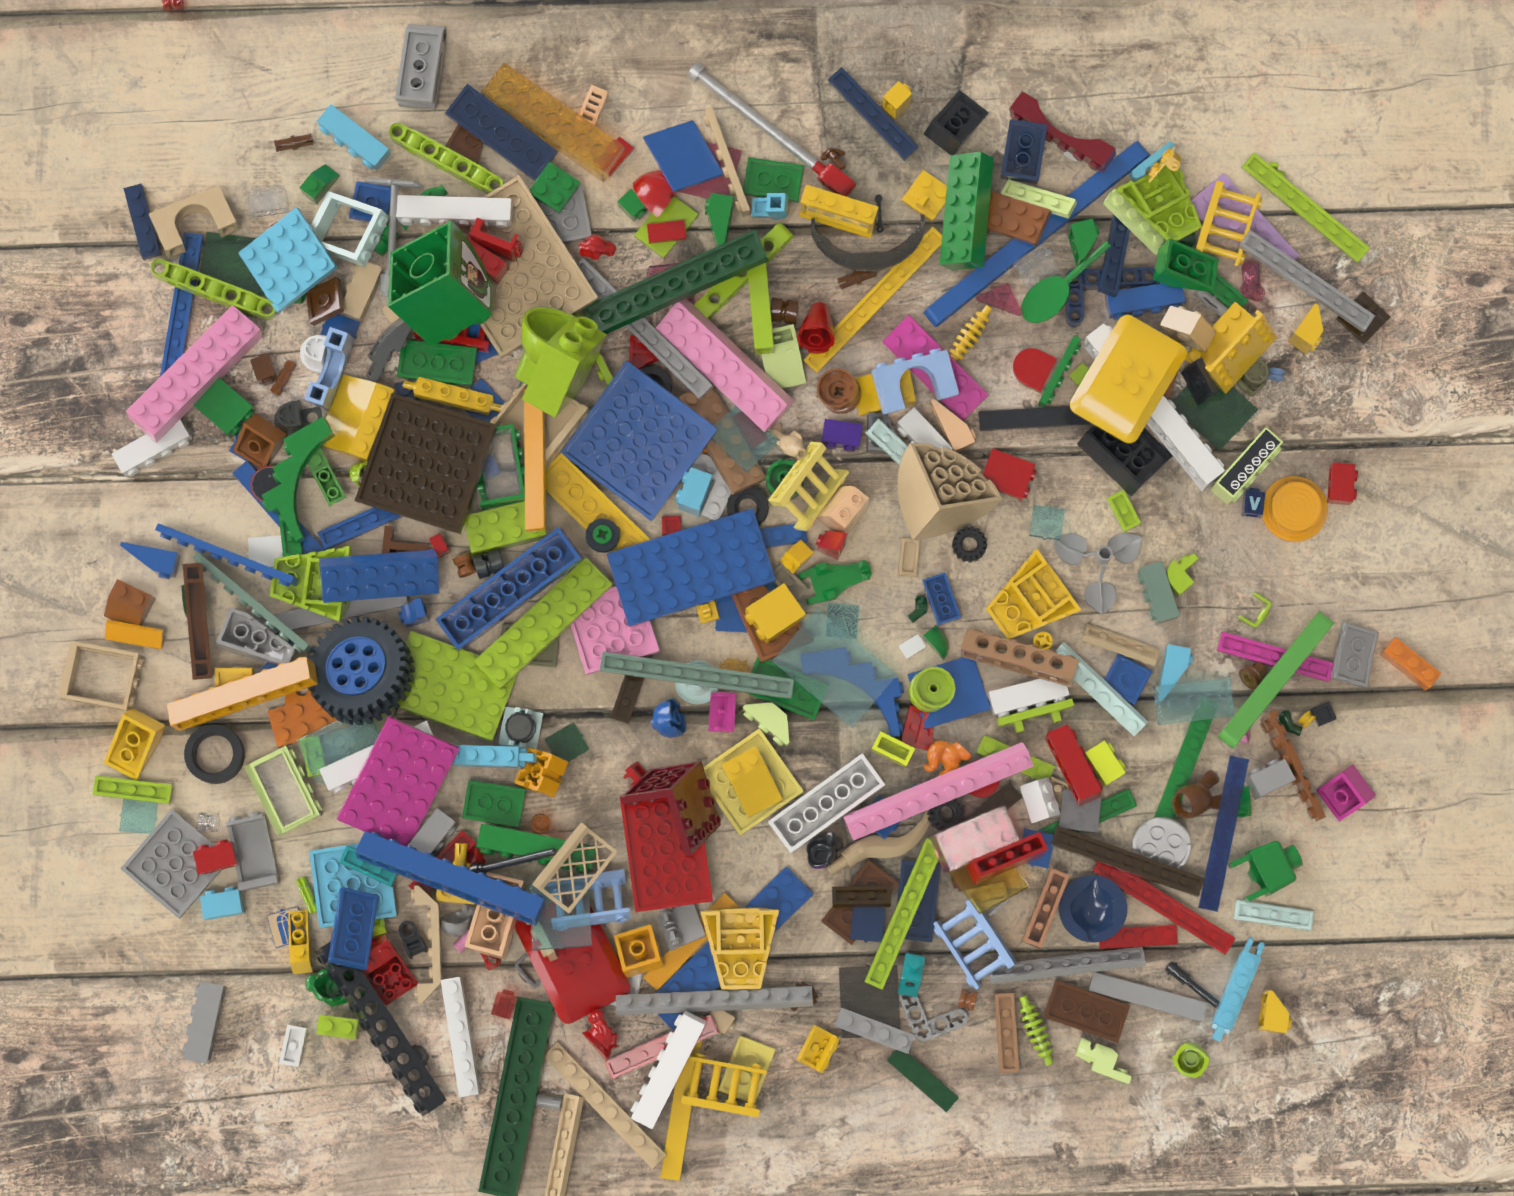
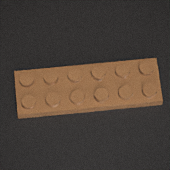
[678,383,766,495]

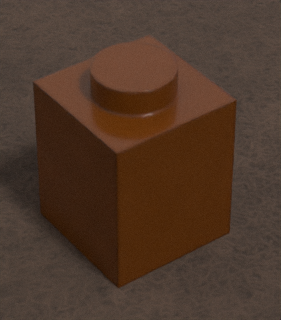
[250,354,277,386]

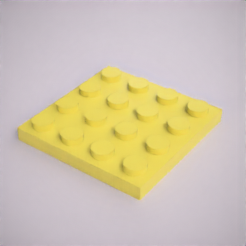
[704,728,804,836]

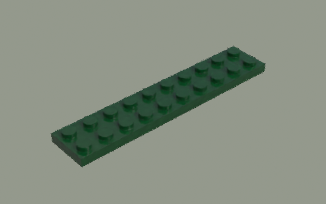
[583,229,769,334]
[478,996,555,1196]

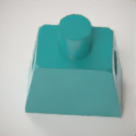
[898,953,925,998]

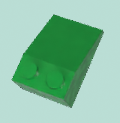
[705,193,734,247]
[1153,239,1219,292]

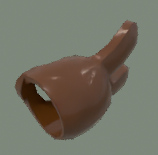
[1172,770,1230,819]

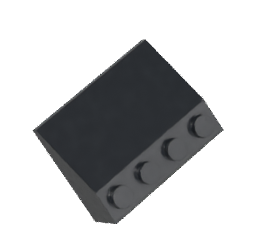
[1077,425,1173,497]

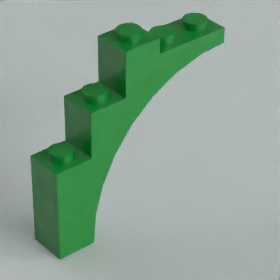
[261,417,335,543]

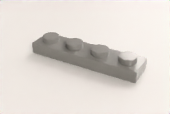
[835,1008,915,1054]

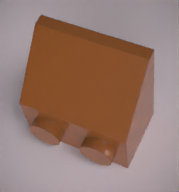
[233,414,287,468]
[104,579,156,626]

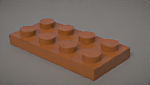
[987,191,1052,246]

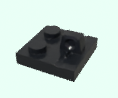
[1181,357,1219,406]

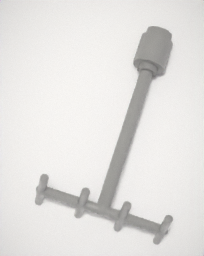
[367,178,423,297]

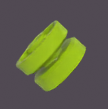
[908,666,956,713]

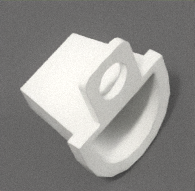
[300,335,346,374]

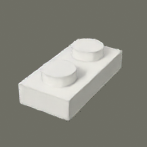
[279,1025,308,1067]

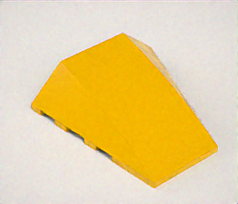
[986,548,1082,640]
[701,908,779,990]

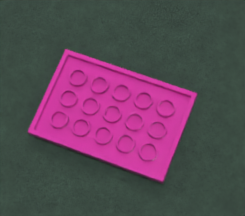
[337,716,459,846]

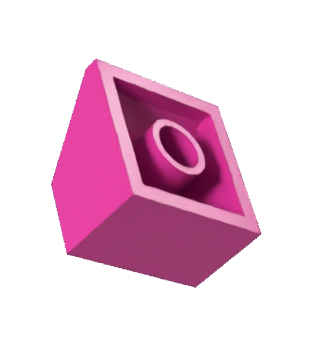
[1316,764,1376,822]

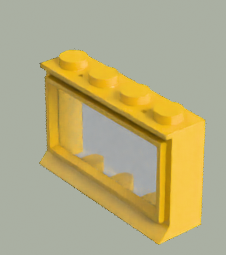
[799,185,879,239]

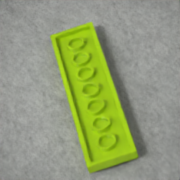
[473,558,613,690]

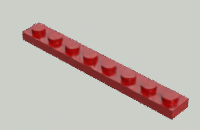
[1092,862,1236,955]

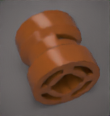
[453,553,477,578]

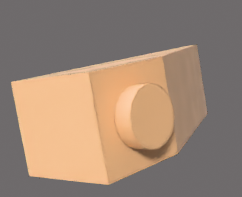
[929,399,976,453]

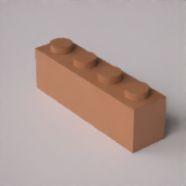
[1021,868,1070,949]

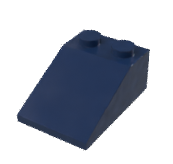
[1000,119,1047,184]

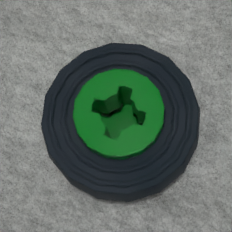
[585,518,620,553]

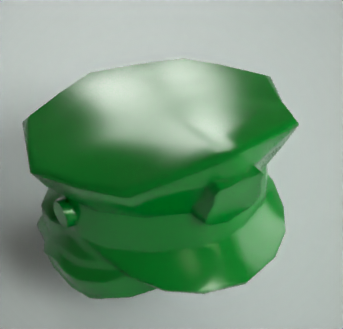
[305,969,350,1007]

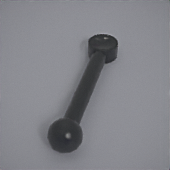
[875,195,884,233]

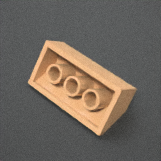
[465,872,527,960]

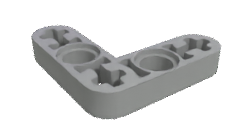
[899,994,968,1042]

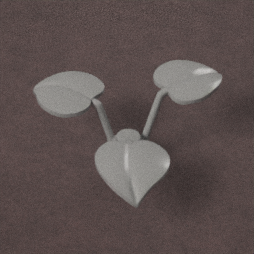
[1054,533,1142,614]

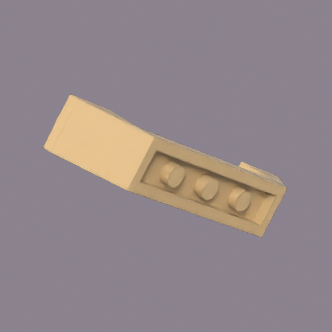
[411,885,442,1004]

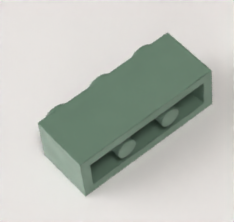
[1137,561,1180,625]

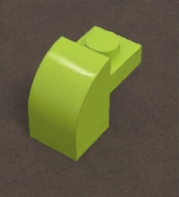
[1166,553,1199,597]

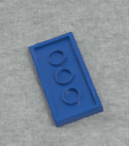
[328,887,379,971]

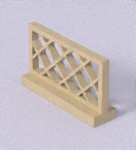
[532,822,618,913]

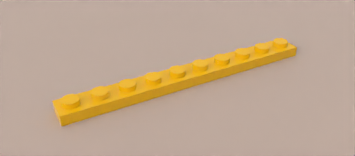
[803,227,942,374]

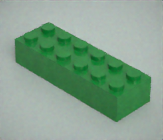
[940,152,994,271]
[476,824,596,874]

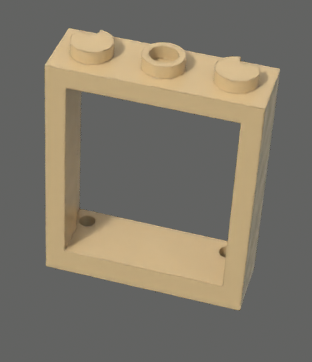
[58,641,144,711]

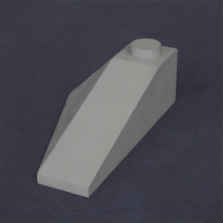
[216,608,295,665]

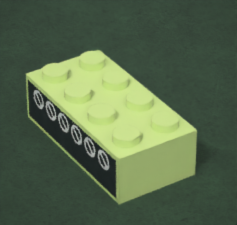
[1211,427,1283,505]

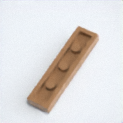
[994,993,1019,1073]

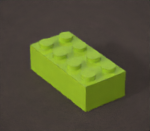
[465,501,547,555]

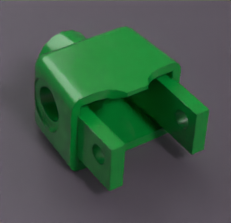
[1228,841,1303,903]

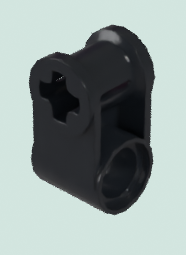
[398,921,428,960]

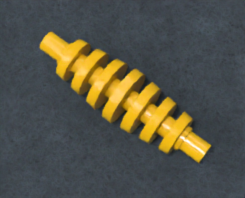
[949,305,992,361]

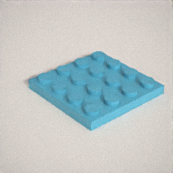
[239,207,338,313]
[309,843,397,928]

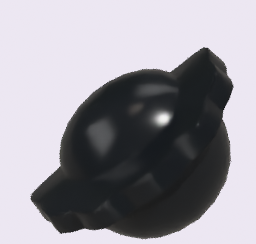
[412,1044,429,1066]

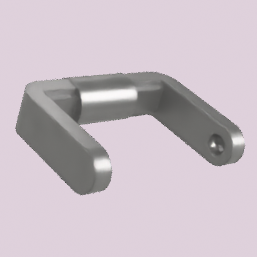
[515,954,541,988]

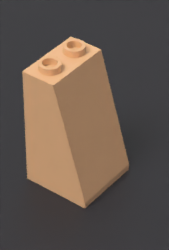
[816,486,869,535]

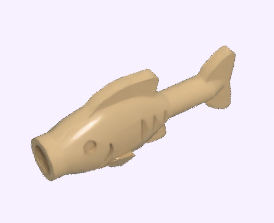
[765,422,806,459]

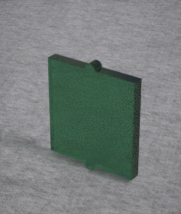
[544,722,590,762]

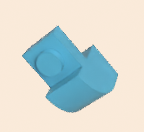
[751,193,789,220]

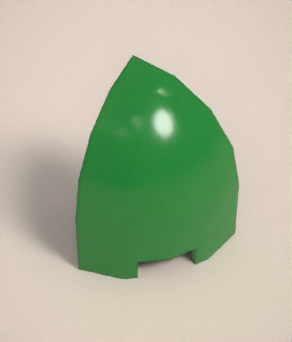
[923,625,949,660]

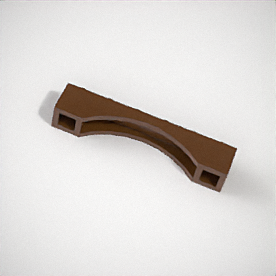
[182,563,212,680]

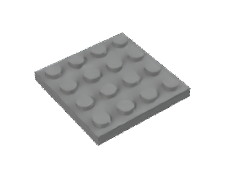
[120,809,221,919]

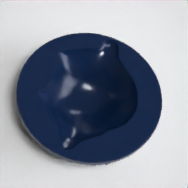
[1059,875,1127,943]

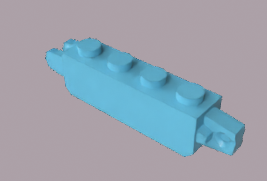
[451,745,537,769]
[1211,937,1265,1042]

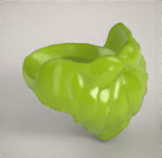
[349,461,368,487]

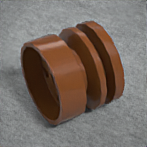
[817,368,861,414]

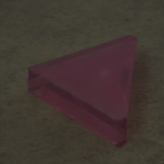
[976,283,1023,316]

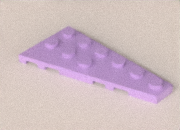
[1191,173,1299,260]

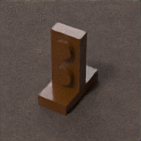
[382,526,431,554]

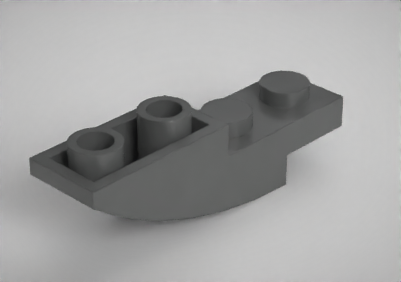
[366,318,413,383]

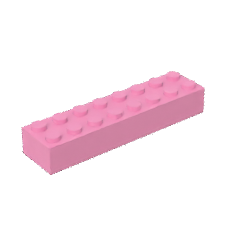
[655,298,795,432]
[126,305,262,443]

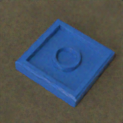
[349,181,391,222]
[1104,653,1152,706]

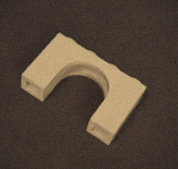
[149,185,239,259]

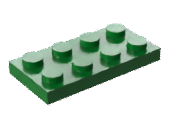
[397,340,478,386]
[746,656,829,721]

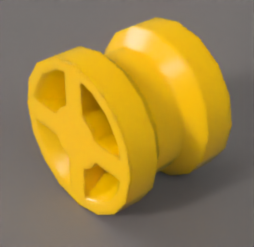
[1032,631,1053,651]

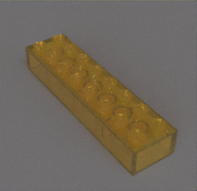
[481,63,626,182]

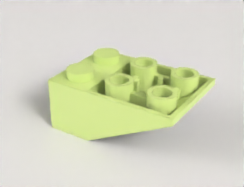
[760,324,806,389]

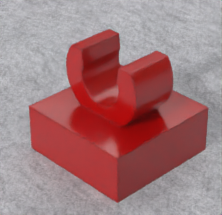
[623,761,647,786]

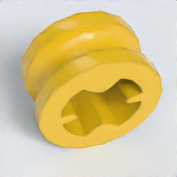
[1297,710,1316,729]

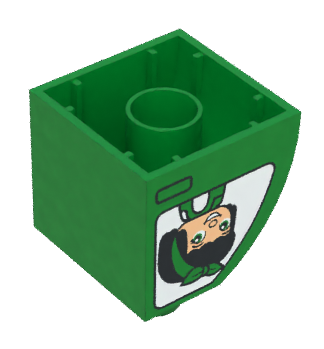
[388,220,492,346]

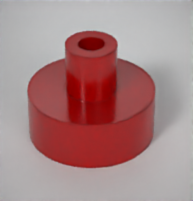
[466,848,486,864]

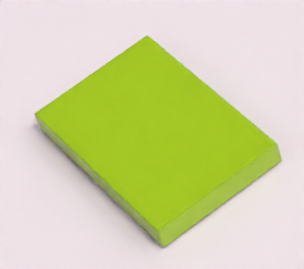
[634,196,698,259]

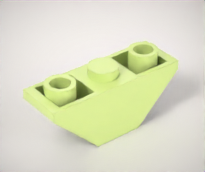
[742,703,789,747]

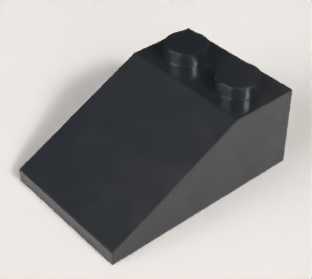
[924,90,989,155]

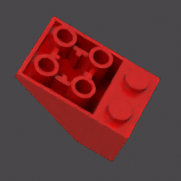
[362,933,418,1006]

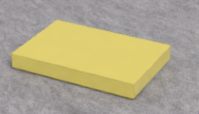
[718,1035,776,1103]

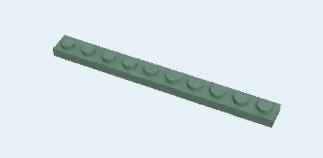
[600,652,794,699]

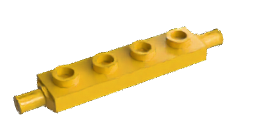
[403,377,503,415]

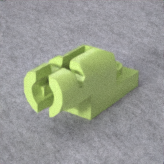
[1075,1038,1132,1084]

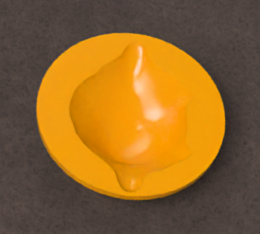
[1261,476,1328,542]

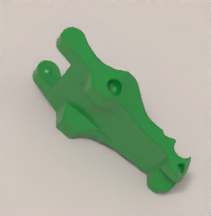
[798,560,872,605]

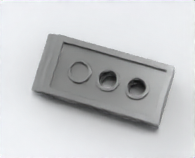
[395,24,447,110]

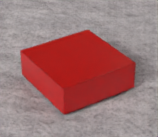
[662,516,681,536]

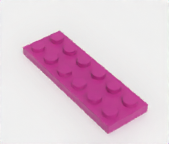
[883,315,989,421]

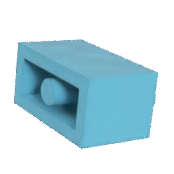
[200,887,245,920]

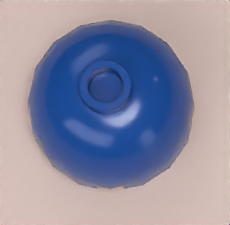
[651,698,686,738]

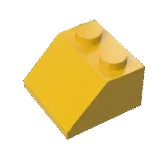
[1288,303,1324,355]
[1257,990,1292,1034]

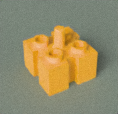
[514,747,568,798]

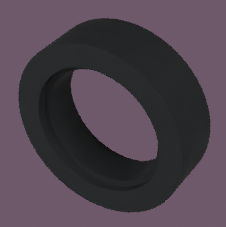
[184,725,245,784]

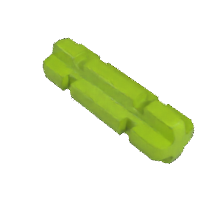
[296,877,317,914]

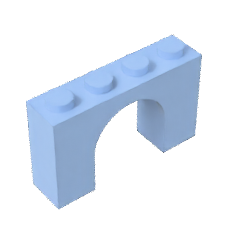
[305,327,354,410]
[871,348,959,415]

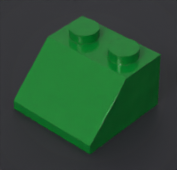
[1067,218,1100,267]

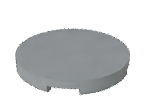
[1132,817,1191,869]

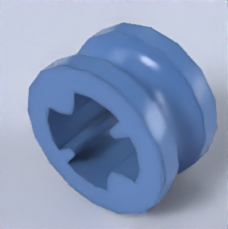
[1267,367,1286,382]

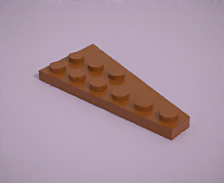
[731,586,814,663]
[1260,710,1326,822]

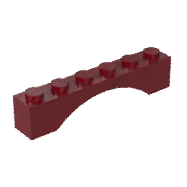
[1009,91,1116,173]

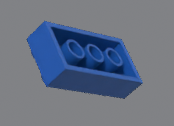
[922,572,961,626]

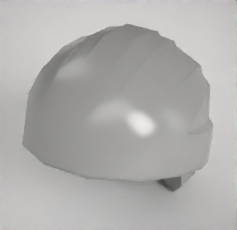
[440,904,476,937]

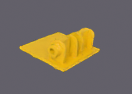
[1148,146,1181,183]

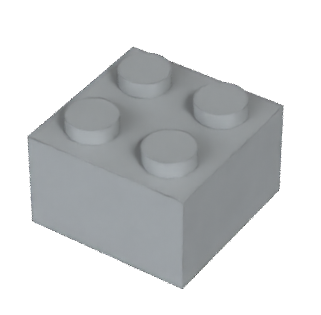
[1244,758,1296,800]

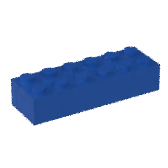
[319,549,439,603]

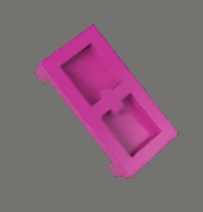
[708,692,736,733]

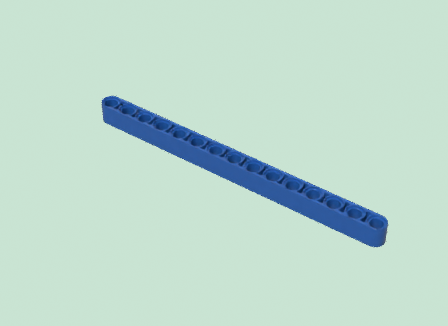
[923,141,1150,328]

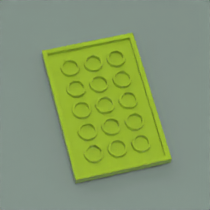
[398,631,518,742]

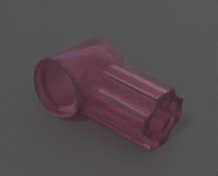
[1240,262,1265,302]

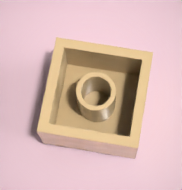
[1160,306,1216,352]

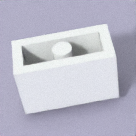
[1020,778,1061,823]

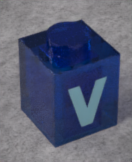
[1241,488,1265,518]

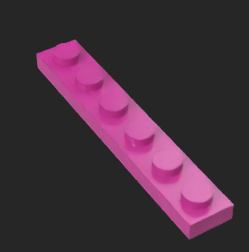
[1216,632,1333,682]

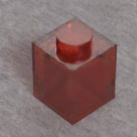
[491,989,517,1020]

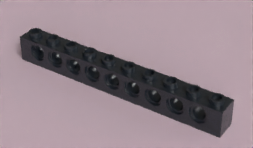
[315,941,447,1116]

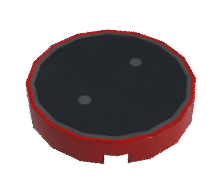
[250,466,281,502]

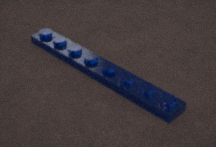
[1198,755,1249,912]

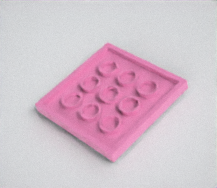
[571,586,660,676]

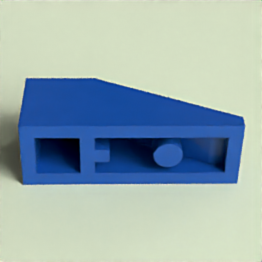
[120,542,181,580]

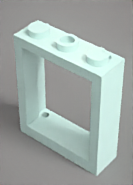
[311,191,390,267]

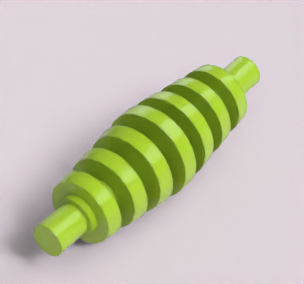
[1019,995,1053,1066]

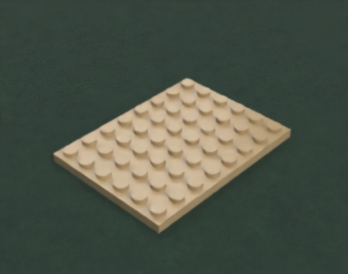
[423,175,599,359]

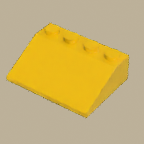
[321,374,396,462]

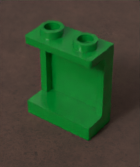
[193,378,256,438]

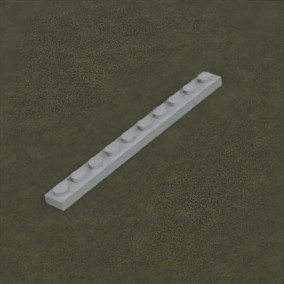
[577,258,713,400]
[616,986,813,1016]

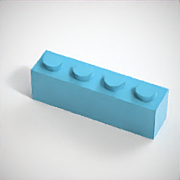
[317,104,391,171]

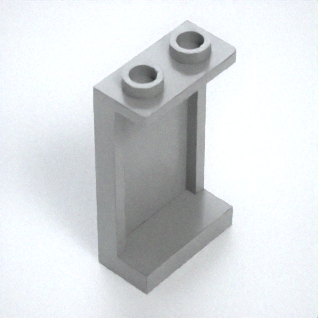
[225,812,280,892]

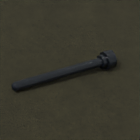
[470,848,557,874]

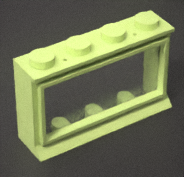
[244,745,323,837]

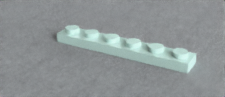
[1055,642,1148,736]

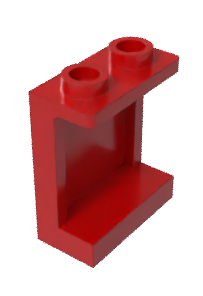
[469,217,523,262]
[983,448,1037,502]

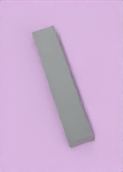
[1088,972,1207,1022]

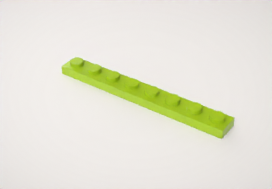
[1241,153,1370,263]
[864,838,944,990]

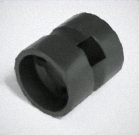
[472,548,504,580]

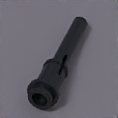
[1165,961,1220,1008]

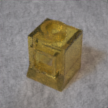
[719,658,748,672]

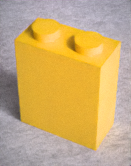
[745,583,806,643]

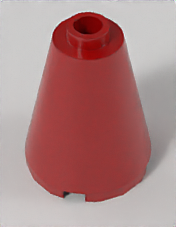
[797,302,835,354]

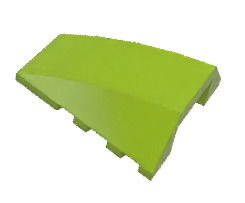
[1116,166,1202,241]
[269,546,352,622]

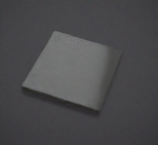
[839,965,901,1038]

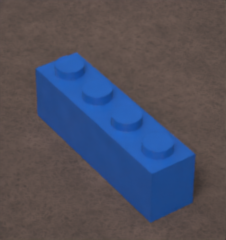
[1105,283,1185,320]

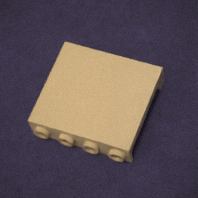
[490,383,590,471]

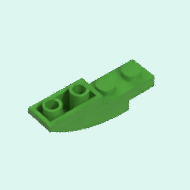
[308,447,346,506]

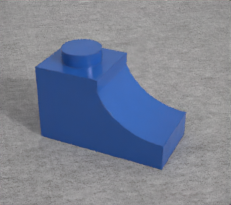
[399,597,429,627]

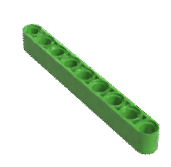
[1217,611,1335,749]

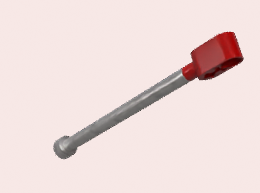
[687,62,856,197]

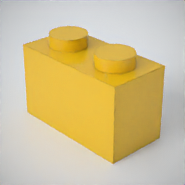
[882,81,912,120]

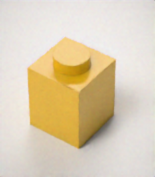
[780,540,814,574]

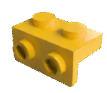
[796,1025,840,1073]

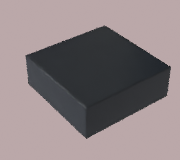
[1310,702,1337,727]

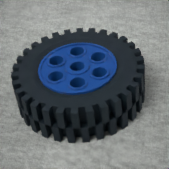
[307,617,415,725]

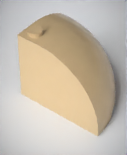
[898,443,1003,540]

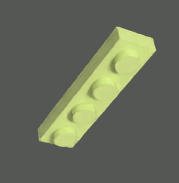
[1001,179,1077,219]
[1103,189,1166,255]

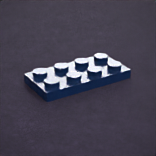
[896,860,941,943]

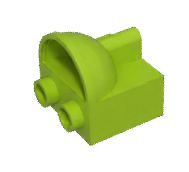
[514,307,607,418]

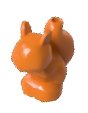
[923,740,973,777]

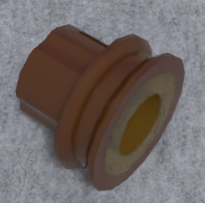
[1239,662,1268,690]

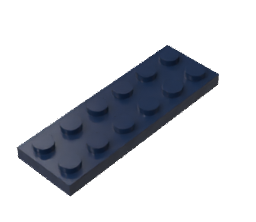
[445,84,558,181]

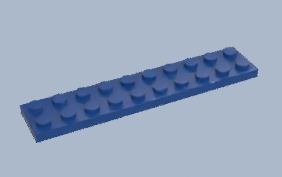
[657,866,814,1031]

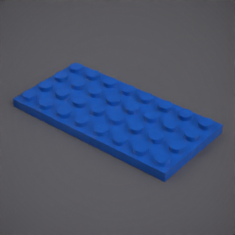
[607,508,776,627]

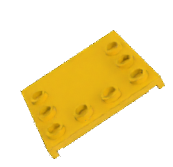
[1185,302,1278,394]

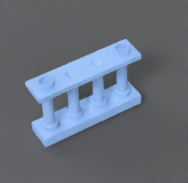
[547,869,631,931]
[933,897,1018,989]

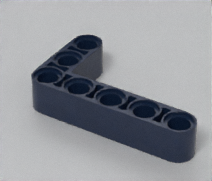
[1065,267,1156,328]

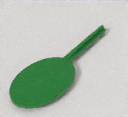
[1021,241,1111,323]

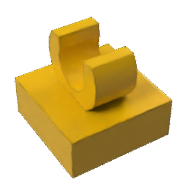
[696,601,720,624]

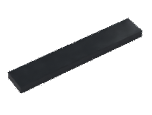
[978,406,1093,431]

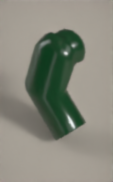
[907,594,928,623]
[1279,710,1303,736]

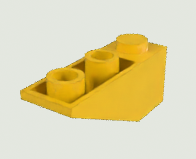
[288,910,313,974]

